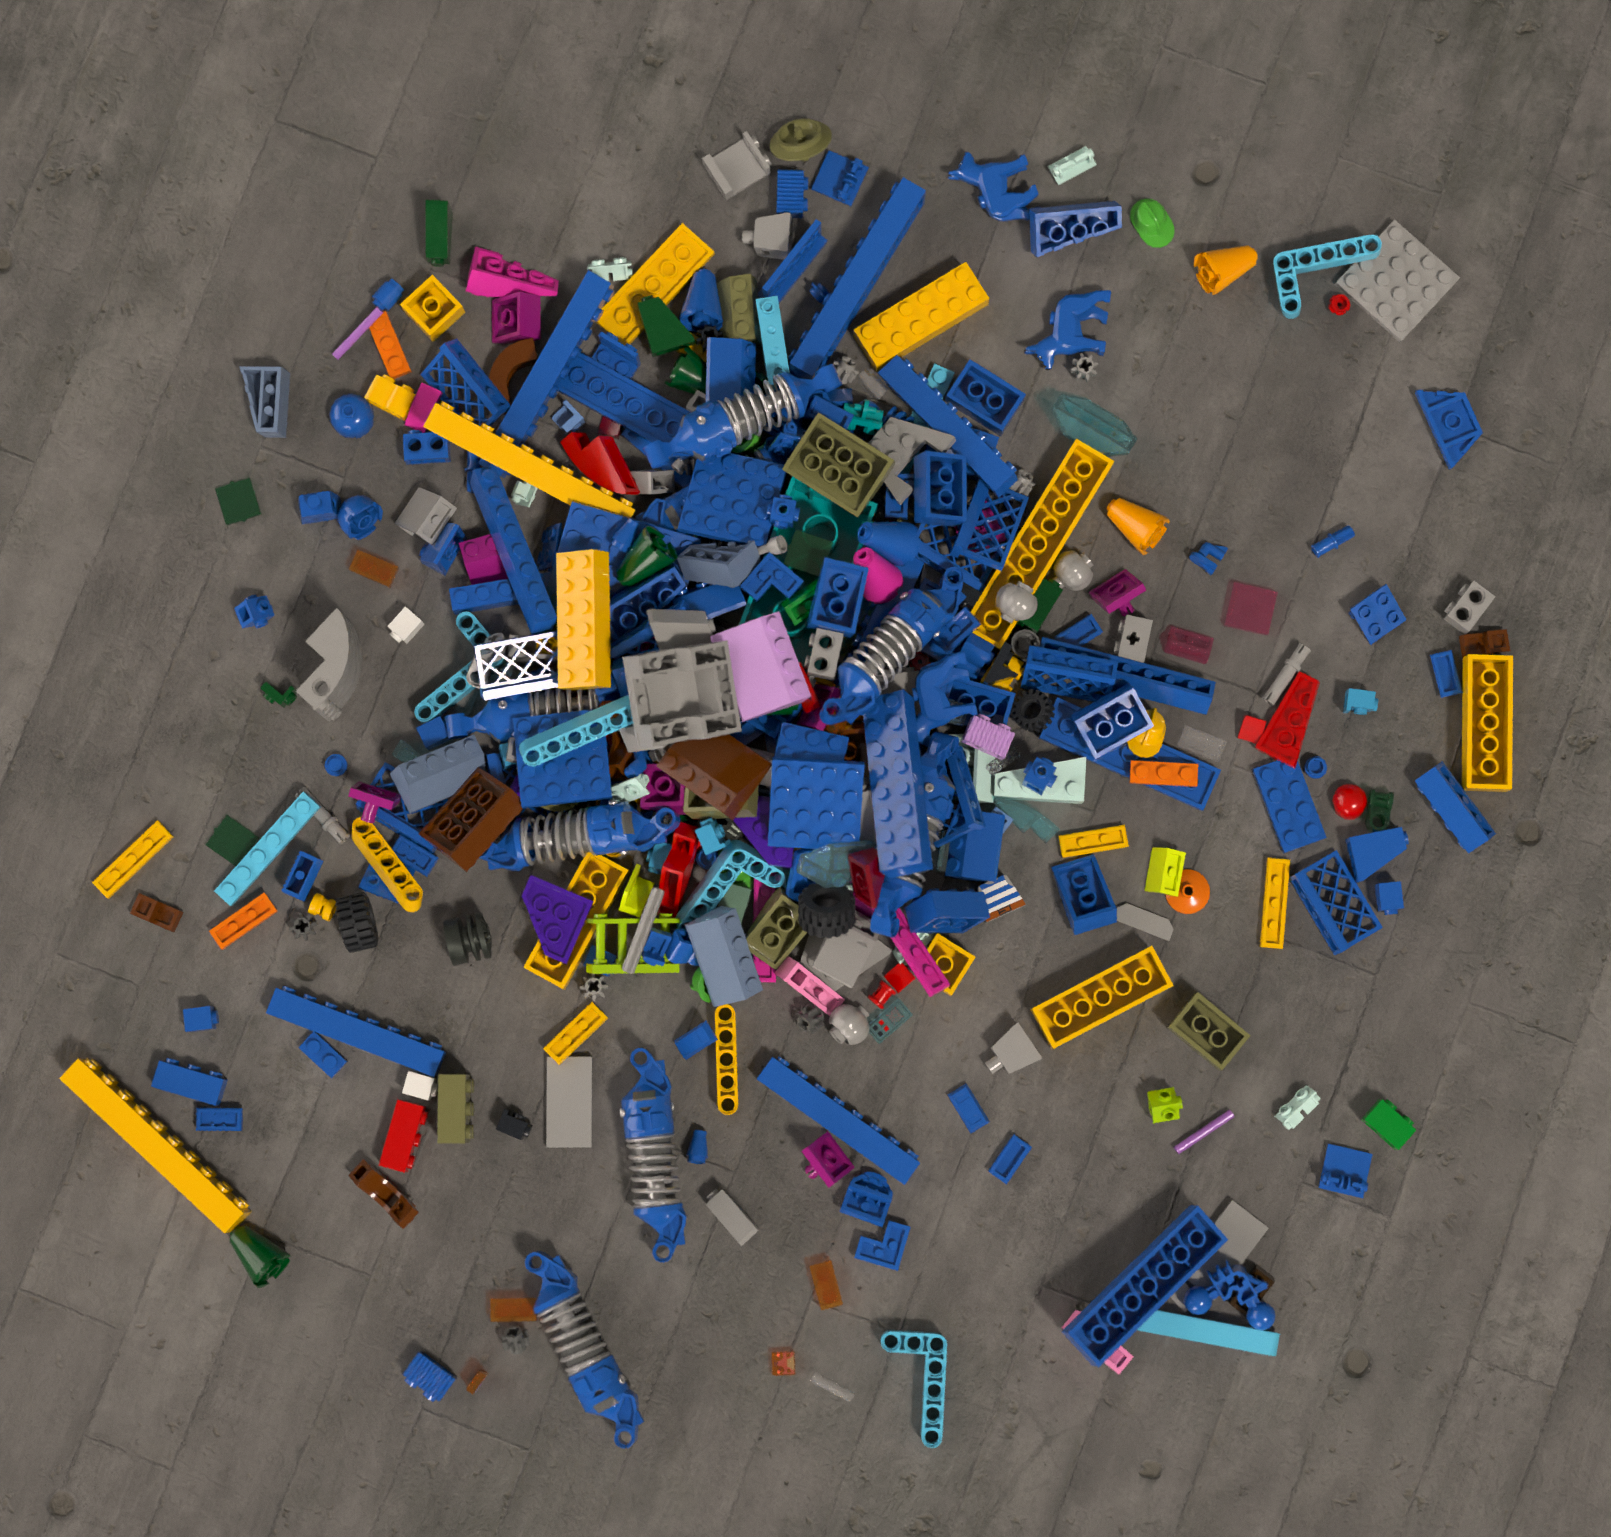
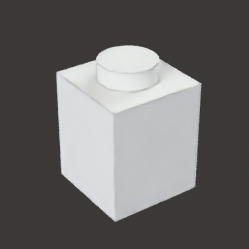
[388,607,424,644]
[402,1071,438,1100]

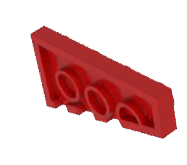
[1255,671,1320,769]

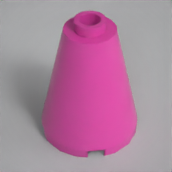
[853,547,903,604]

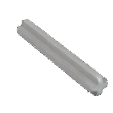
[622,887,664,974]

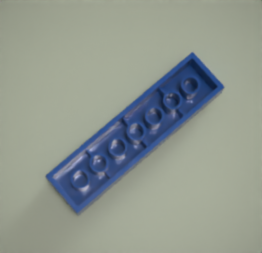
[863,690,933,878]
[1061,1205,1228,1367]

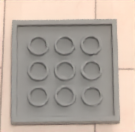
[1335,220,1460,343]

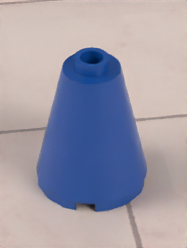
[679,269,723,333]
[857,522,920,567]

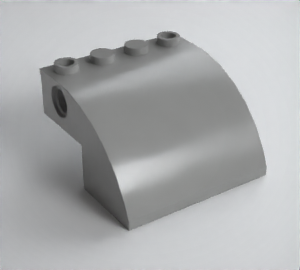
[296,608,363,722]
[623,640,742,748]

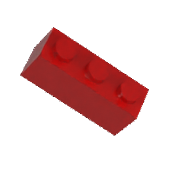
[379,1099,428,1173]

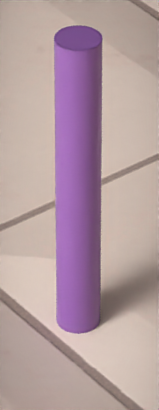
[332,307,383,360]
[1174,1109,1235,1155]

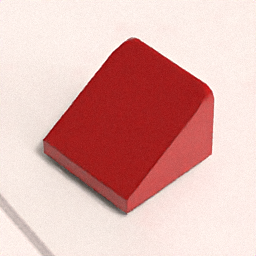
[1237,715,1267,744]
[884,963,916,993]

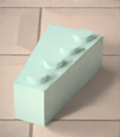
[994,757,1086,804]

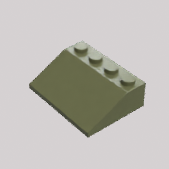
[782,412,895,518]

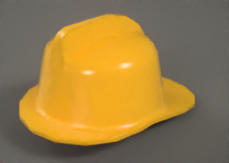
[1127,707,1166,758]

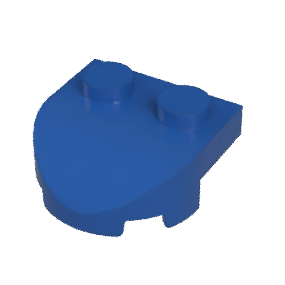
[840,1172,893,1227]

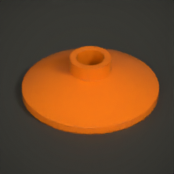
[1165,869,1210,914]

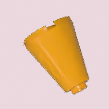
[1194,245,1258,295]
[1106,498,1170,555]

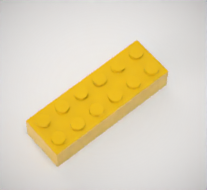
[853,262,989,373]
[556,549,611,690]
[1461,654,1513,792]
[523,852,630,990]
[1030,946,1174,1049]

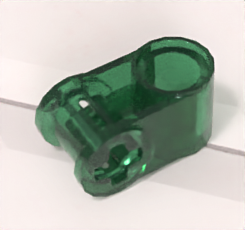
[1365,789,1394,833]

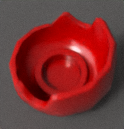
[1333,784,1367,820]

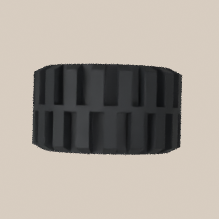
[798,881,855,939]
[336,892,378,953]

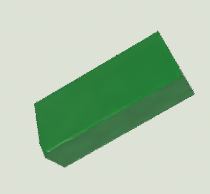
[780,579,818,626]

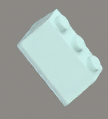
[945,734,995,803]

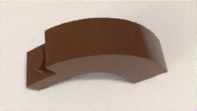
[489,338,538,415]
[598,701,634,781]
[348,1159,419,1229]

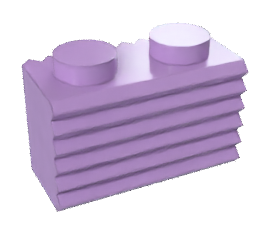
[961,714,1015,760]

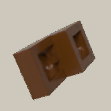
[1459,629,1510,658]
[130,893,184,933]

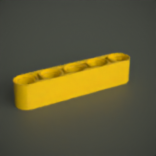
[351,817,423,912]
[715,1004,739,1115]

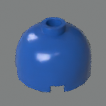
[330,393,374,438]
[338,495,383,540]

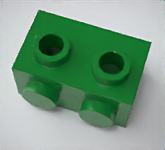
[1361,1099,1416,1150]

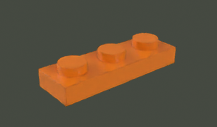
[369,311,412,379]
[1129,760,1198,787]
[209,892,278,950]

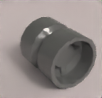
[1010,629,1040,662]

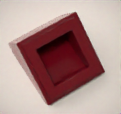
[598,416,622,439]

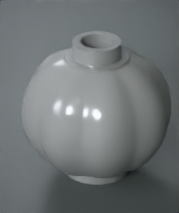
[1053,550,1094,591]
[996,581,1038,624]
[829,1004,869,1045]

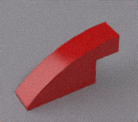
[560,432,640,495]
[657,822,699,918]

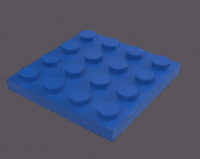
[678,453,786,547]
[513,709,612,808]
[768,757,864,851]

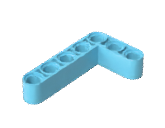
[1274,235,1382,319]
[414,612,506,724]
[675,840,786,929]
[880,1330,947,1448]

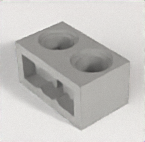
[1444,581,1496,634]
[804,628,844,681]

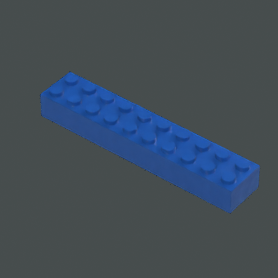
[788,177,926,379]

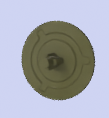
[769,119,832,161]

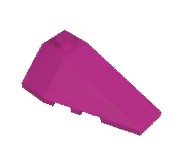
[466,247,559,297]

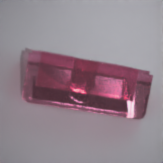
[1164,626,1214,664]

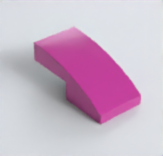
[405,382,442,433]

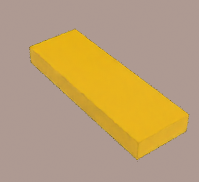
[1058,825,1129,858]
[543,1002,608,1065]

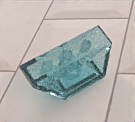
[1052,394,1138,457]
[796,840,878,888]

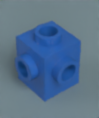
[767,495,800,529]
[234,595,275,628]
[1022,757,1058,796]

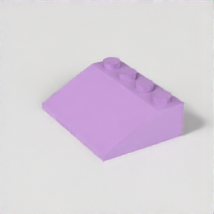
[710,612,811,722]

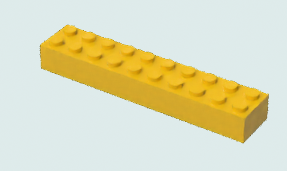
[423,401,635,518]
[971,439,1114,653]
[59,1058,252,1234]

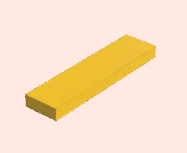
[92,820,174,899]
[1260,858,1290,949]

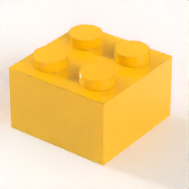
[400,275,465,342]
[913,933,975,996]

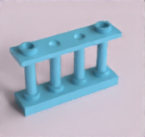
[756,296,790,390]

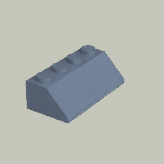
[390,735,486,814]
[685,906,763,1007]

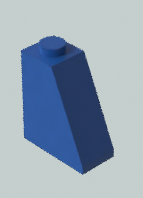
[1345,827,1409,883]

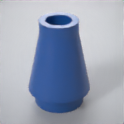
[610,518,640,553]
[686,1130,708,1164]

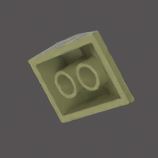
[745,886,807,970]

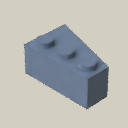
[240,367,290,438]
[677,540,761,588]

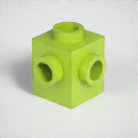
[1147,1087,1183,1124]

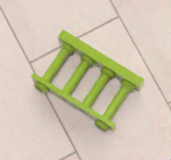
[586,913,680,974]

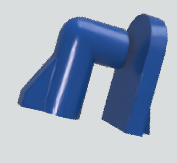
[1189,542,1228,576]

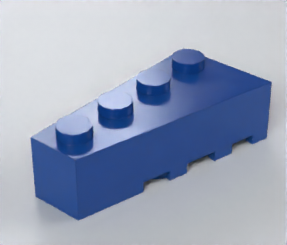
[1029,201,1122,257]
[610,562,686,640]

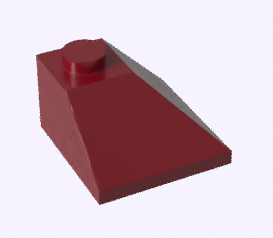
[847,847,885,909]

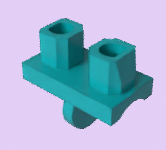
[843,399,883,435]

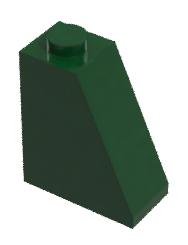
[425,200,453,267]
[637,295,695,357]
[1015,578,1063,635]

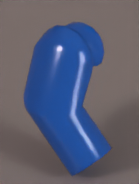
[624,751,647,779]

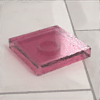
[1224,582,1278,636]

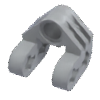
[466,633,519,689]

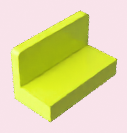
[1145,847,1186,897]
[619,864,655,918]

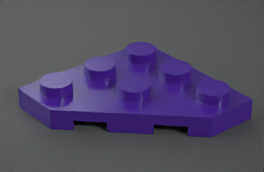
[733,796,794,868]
[522,875,593,964]

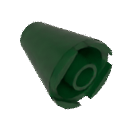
[664,346,707,394]
[616,526,678,587]
[229,1225,291,1288]

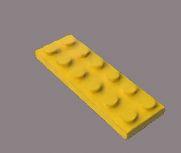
[595,223,715,345]

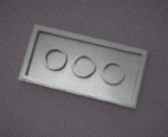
[546,1057,592,1148]
[1188,1200,1269,1300]

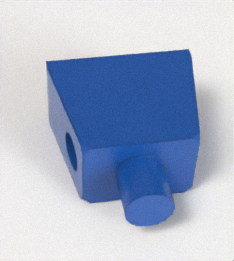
[299,491,342,524]

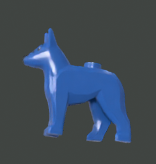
[948,152,1040,221]
[1024,290,1111,371]
[912,651,978,748]

